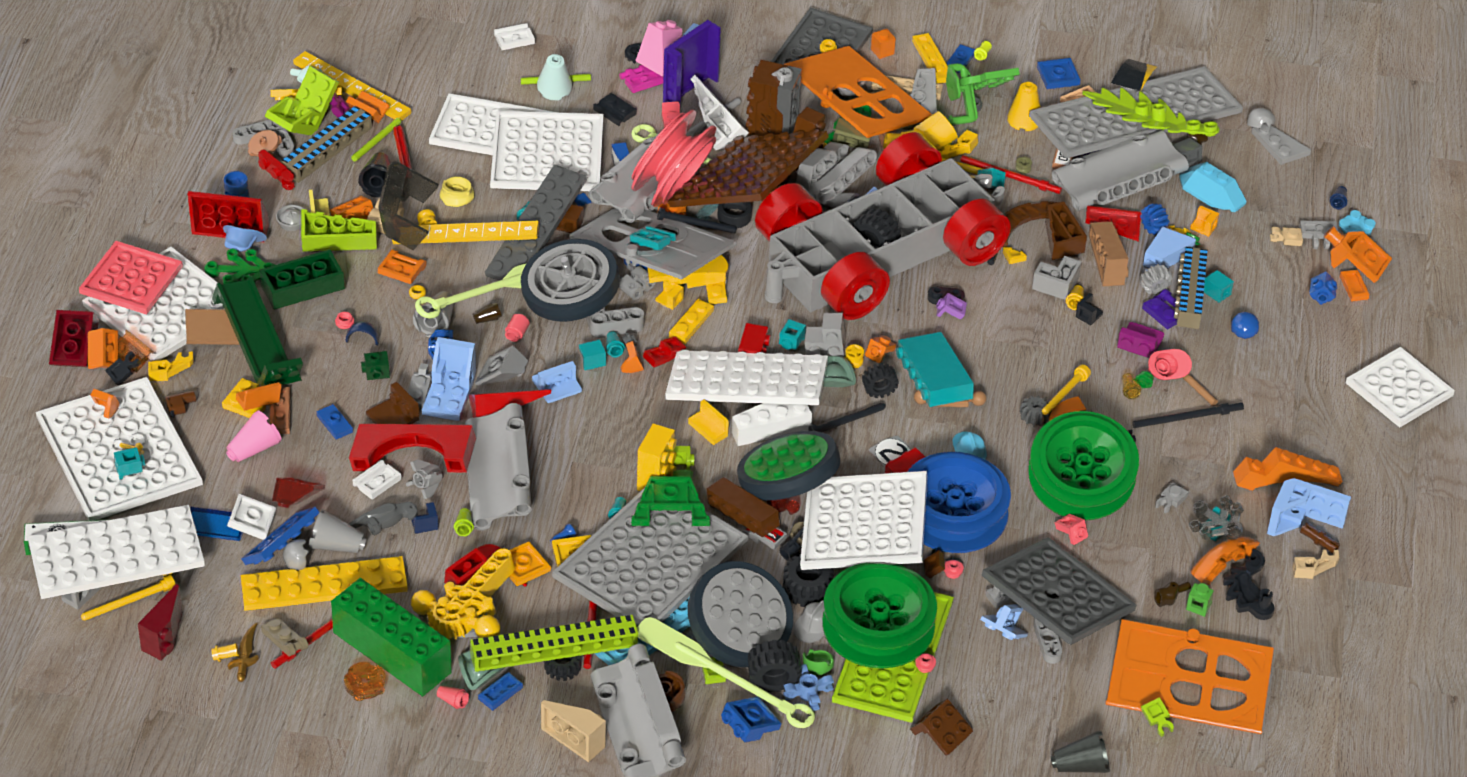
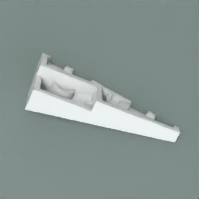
[691,75,749,150]

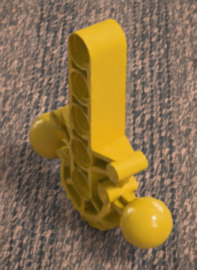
[411,548,515,640]

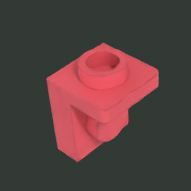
[662,102,680,128]
[1055,514,1088,545]

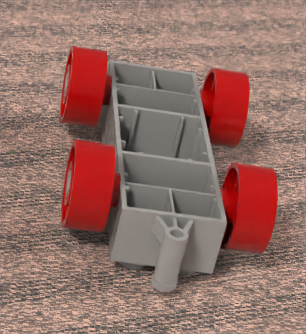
[755,132,1011,320]

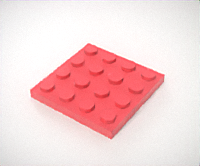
[79,241,183,315]

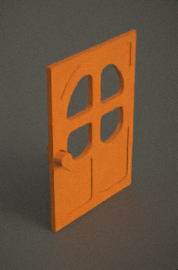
[784,46,933,138]
[1105,619,1274,734]

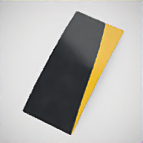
[1111,59,1157,91]

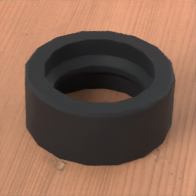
[717,202,752,228]

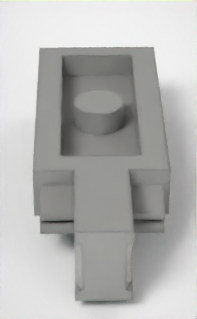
[408,363,431,409]

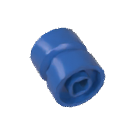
[224,171,249,198]

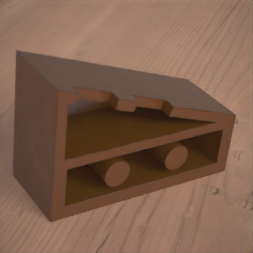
[1045,201,1087,260]

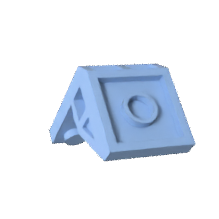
[422,337,476,421]
[1267,478,1351,536]

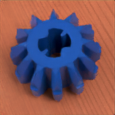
[1140,203,1170,235]

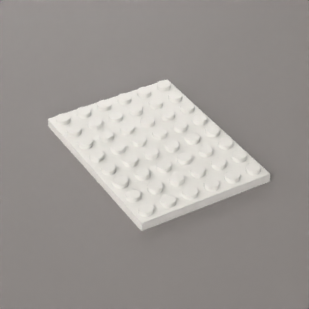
[36,377,203,520]

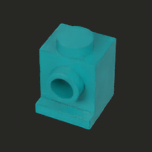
[779,319,806,350]
[113,447,145,480]

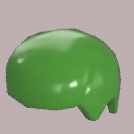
[803,649,835,676]

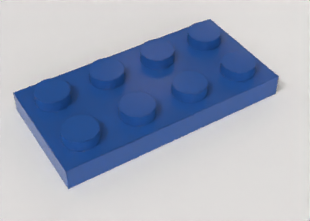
[241,507,320,565]

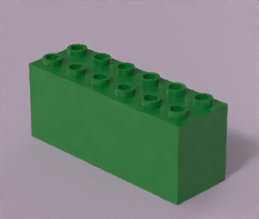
[331,578,452,697]

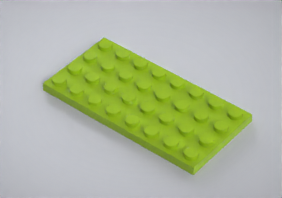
[832,592,954,723]

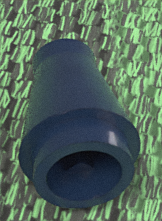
[1330,186,1348,210]

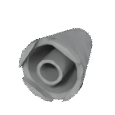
[413,291,454,338]
[309,509,367,553]

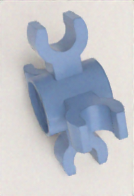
[783,664,834,711]

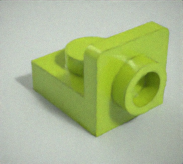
[674,446,694,470]

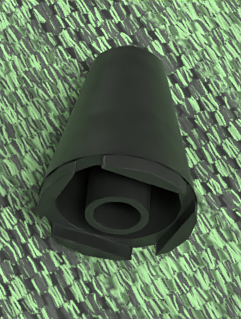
[1050,731,1110,773]

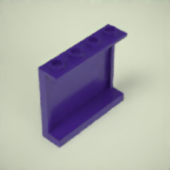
[663,20,721,107]

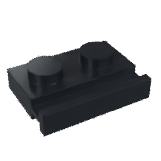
[593,93,637,126]

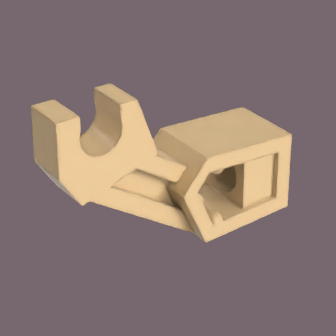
[1292,550,1339,579]

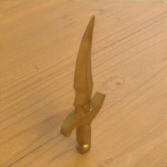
[228,623,259,682]

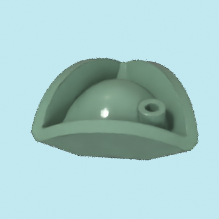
[823,356,856,388]
[458,650,505,690]

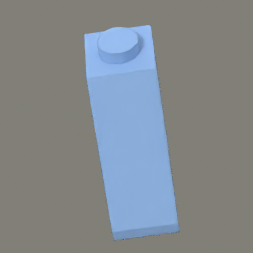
[1143,227,1196,268]

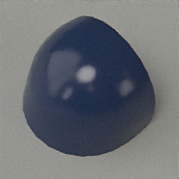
[345,321,379,346]

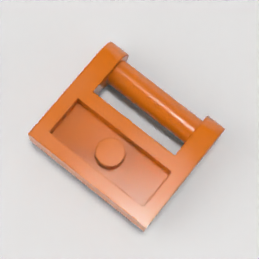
[378,249,426,284]

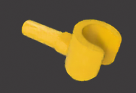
[119,442,144,455]

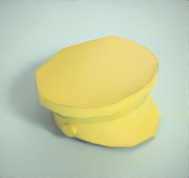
[440,177,474,207]

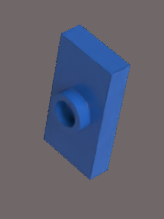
[946,44,975,73]
[316,404,353,440]
[478,672,523,711]

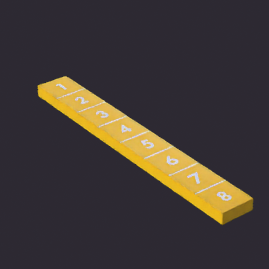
[293,51,411,121]
[392,221,539,244]

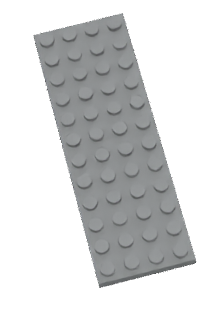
[1029,66,1243,158]

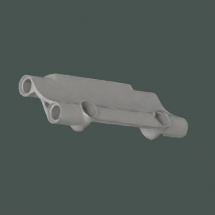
[1052,130,1189,211]
[588,133,707,223]
[465,403,532,531]
[590,644,686,777]

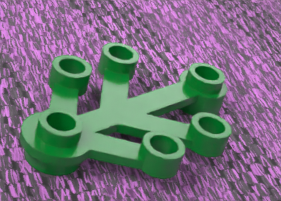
[204,249,275,284]

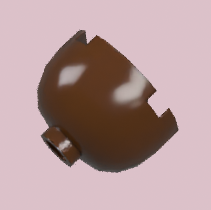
[657,671,686,712]

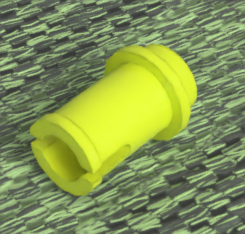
[974,41,992,61]

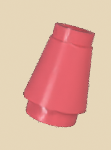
[437,685,469,709]

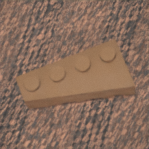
[1089,222,1129,286]

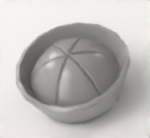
[276,205,304,231]

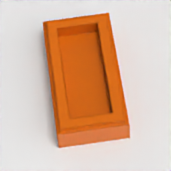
[1340,270,1370,301]

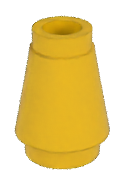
[1066,285,1084,310]

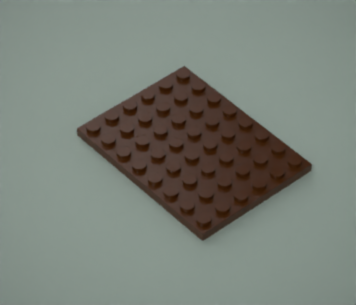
[668,129,829,207]

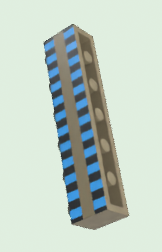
[282,106,372,183]
[1174,247,1208,329]

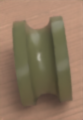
[1015,157,1032,174]

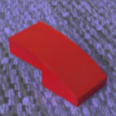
[643,336,686,368]

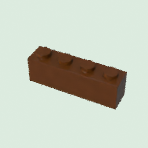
[707,477,780,538]

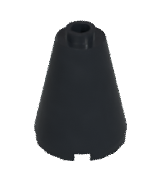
[358,152,395,198]

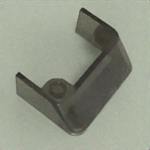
[378,161,439,250]

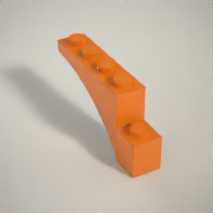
[1233,447,1343,491]

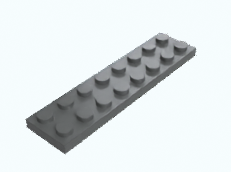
[485,164,587,281]

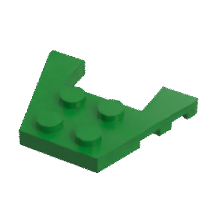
[631,476,710,526]

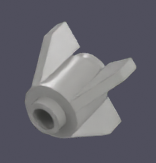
[406,459,442,499]

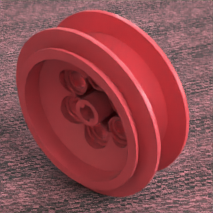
[631,110,717,207]

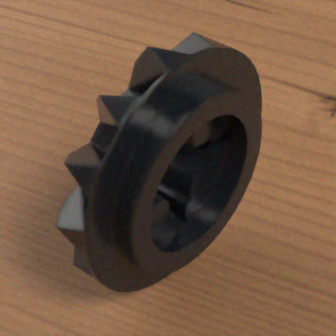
[625,43,641,64]

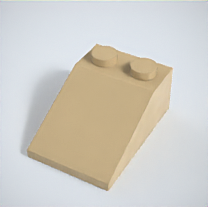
[541,700,606,762]

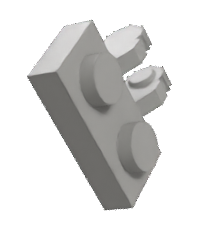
[1299,221,1338,249]

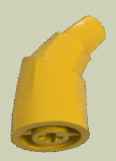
[883,111,958,150]

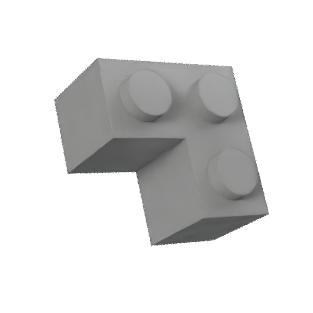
[1032,256,1082,300]
[805,313,846,356]

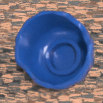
[1231,312,1259,339]

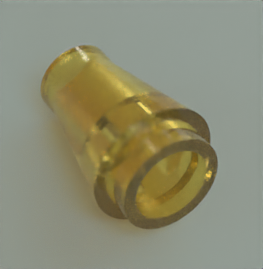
[1122,373,1141,399]

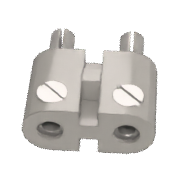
[619,263,656,300]

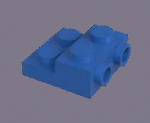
[721,697,782,743]

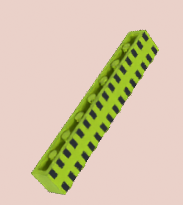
[470,615,638,672]

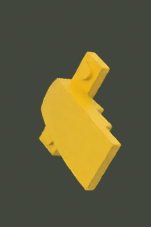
[647,255,728,304]

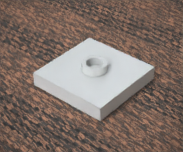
[227,494,276,540]

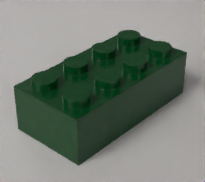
[260,249,345,310]

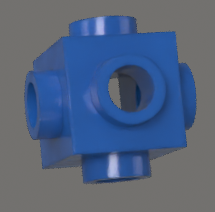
[1309,272,1337,305]

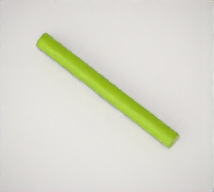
[520,74,591,85]
[351,118,401,162]

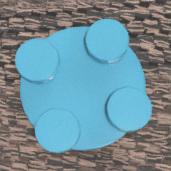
[1339,210,1376,236]

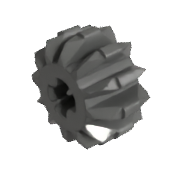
[1019,395,1052,427]

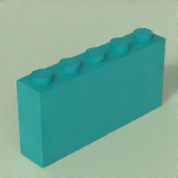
[896,332,974,407]

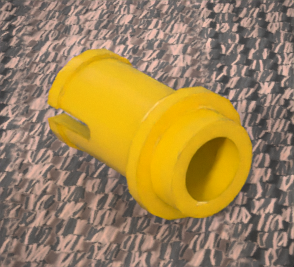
[211,643,239,662]

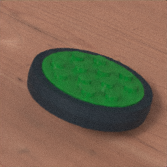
[737,431,840,500]

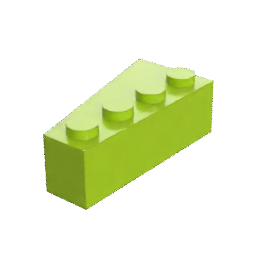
[301,209,377,252]

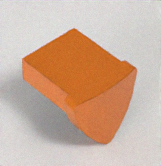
[620,341,644,373]
[90,389,120,419]

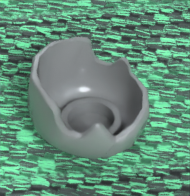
[1247,108,1275,128]
[283,538,308,570]

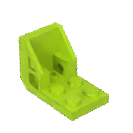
[265,66,339,136]

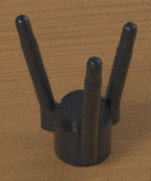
[779,527,804,561]

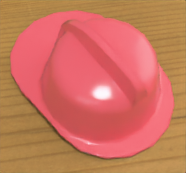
[1148,349,1192,380]

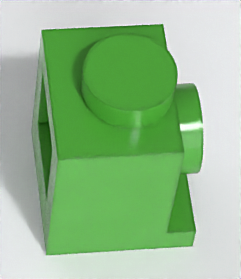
[1186,583,1214,617]

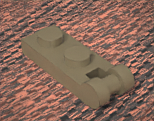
[261,618,308,656]

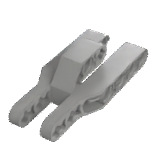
[787,142,877,205]

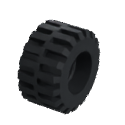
[853,208,901,249]
[783,554,834,607]
[748,640,802,692]

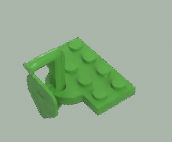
[946,63,1020,125]

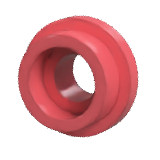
[335,312,354,329]
[944,560,964,579]
[915,653,936,673]

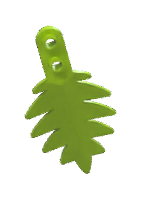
[1082,88,1220,137]

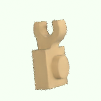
[1270,227,1303,246]

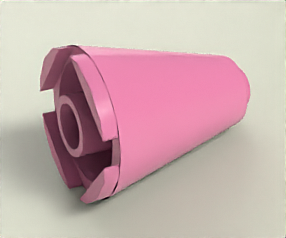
[226,410,282,462]

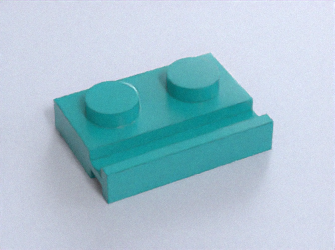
[630,226,676,250]

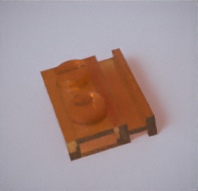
[118,329,154,373]

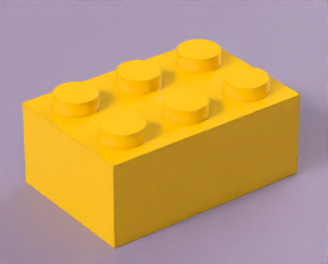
[637,424,677,491]

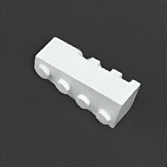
[732,403,812,446]

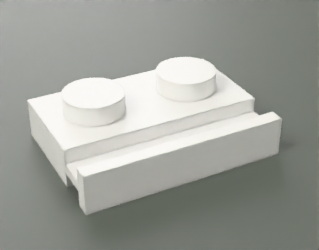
[494,23,535,50]
[352,460,402,500]

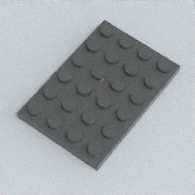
[771,7,873,65]

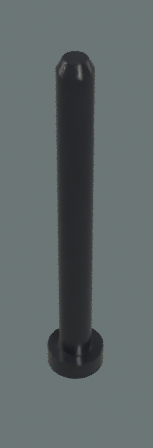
[657,207,737,233]
[808,403,886,432]

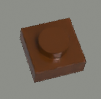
[924,551,945,578]

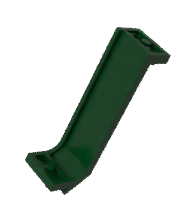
[212,277,303,386]

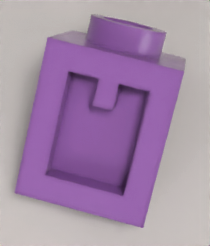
[936,293,967,320]

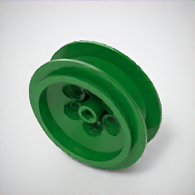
[1028,411,1139,520]
[822,563,937,668]

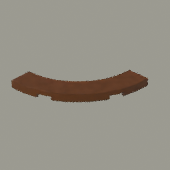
[1003,201,1058,247]

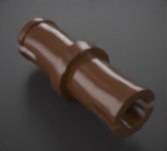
[1300,522,1340,554]

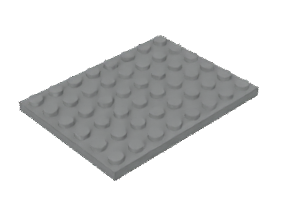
[552,488,748,627]

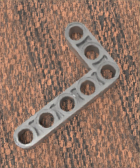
[586,307,644,337]

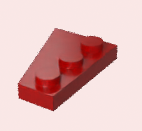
[1085,206,1141,242]

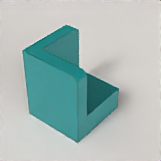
[977,168,1006,189]
[1204,270,1234,303]
[579,340,606,370]

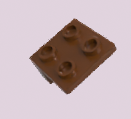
[366,381,419,424]
[910,698,973,756]

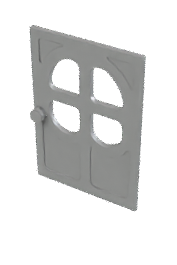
[569,208,737,280]

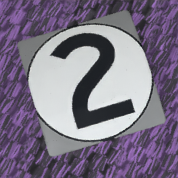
[869,436,911,467]

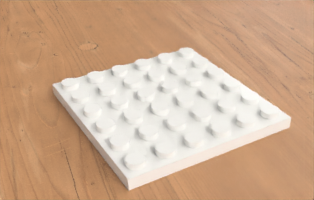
[490,111,603,191]
[82,247,225,361]
[800,471,928,570]

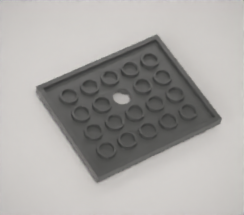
[981,537,1137,645]

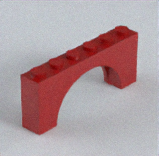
[349,424,476,473]

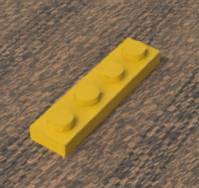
[912,33,948,84]

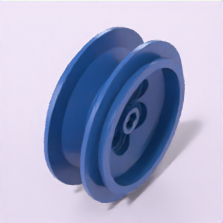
[907,452,1011,553]

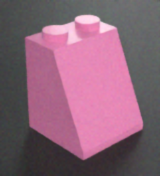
[636,20,682,76]

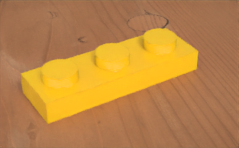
[669,299,714,344]

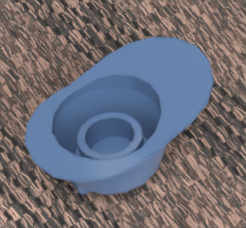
[223,225,267,252]

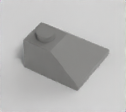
[475,345,528,386]

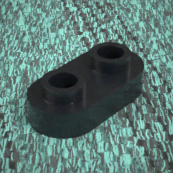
[927,286,965,305]

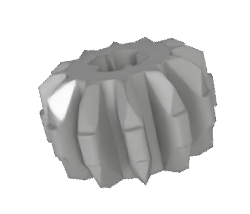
[1140,264,1173,295]

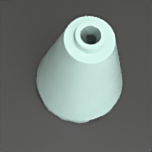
[537,54,572,100]

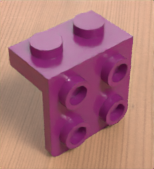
[1117,322,1164,358]

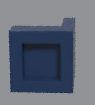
[411,502,438,534]

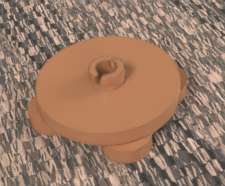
[248,130,282,157]

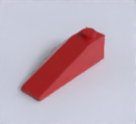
[469,389,551,418]

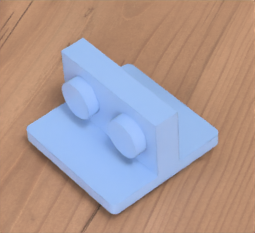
[532,361,582,403]
[980,604,1028,640]

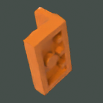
[330,196,373,220]

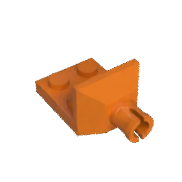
[1324,226,1392,283]

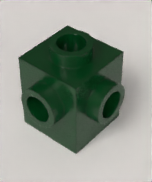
[361,351,390,380]

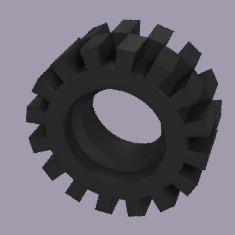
[862,363,899,398]
[544,655,581,681]

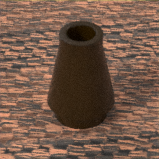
[472,303,502,324]

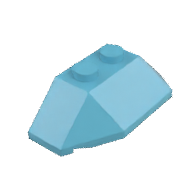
[1179,162,1247,212]

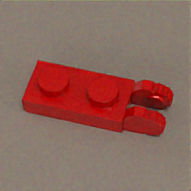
[258,149,295,190]

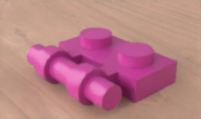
[619,65,664,93]

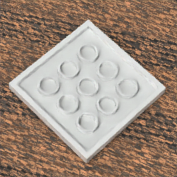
[1346,347,1455,428]

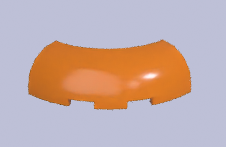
[1190,536,1260,585]

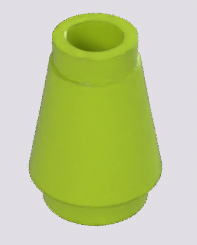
[454,508,474,536]

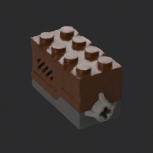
[746,60,802,136]

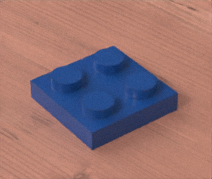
[1037,58,1081,89]

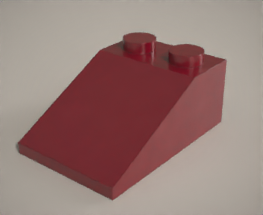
[49,310,99,367]
[138,584,183,661]

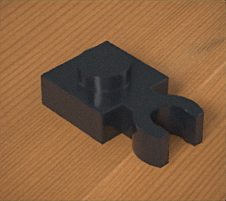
[105,351,141,386]

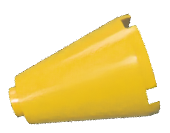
[1007,82,1041,131]

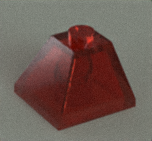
[272,477,325,508]

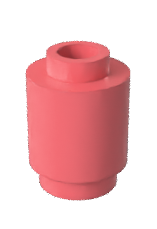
[505,314,530,342]

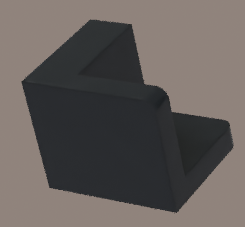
[1076,293,1103,326]

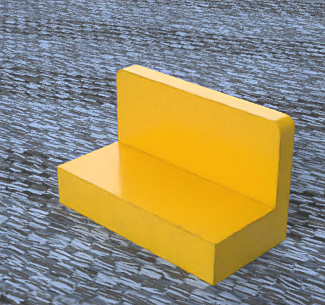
[688,399,729,445]

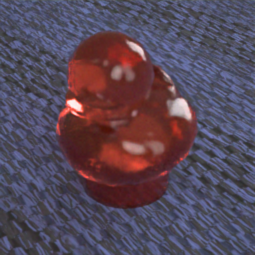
[767,498,800,515]

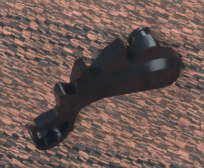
[1223,549,1275,620]

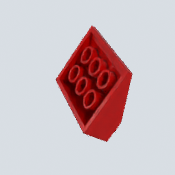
[187,191,269,242]

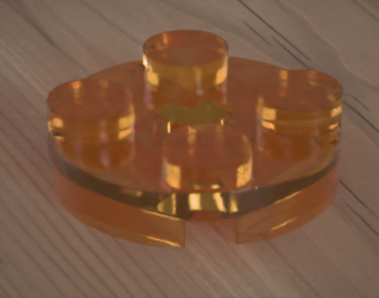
[344,662,386,701]

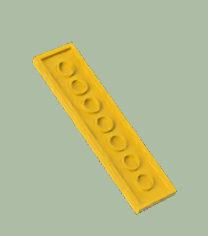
[240,556,408,611]

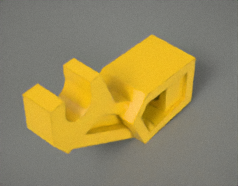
[938,130,978,159]
[148,351,194,381]

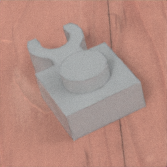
[1155,482,1189,514]

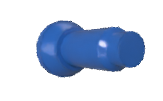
[550,523,578,544]

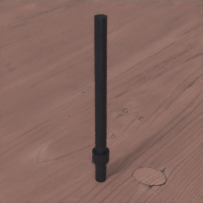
[1132,402,1244,428]

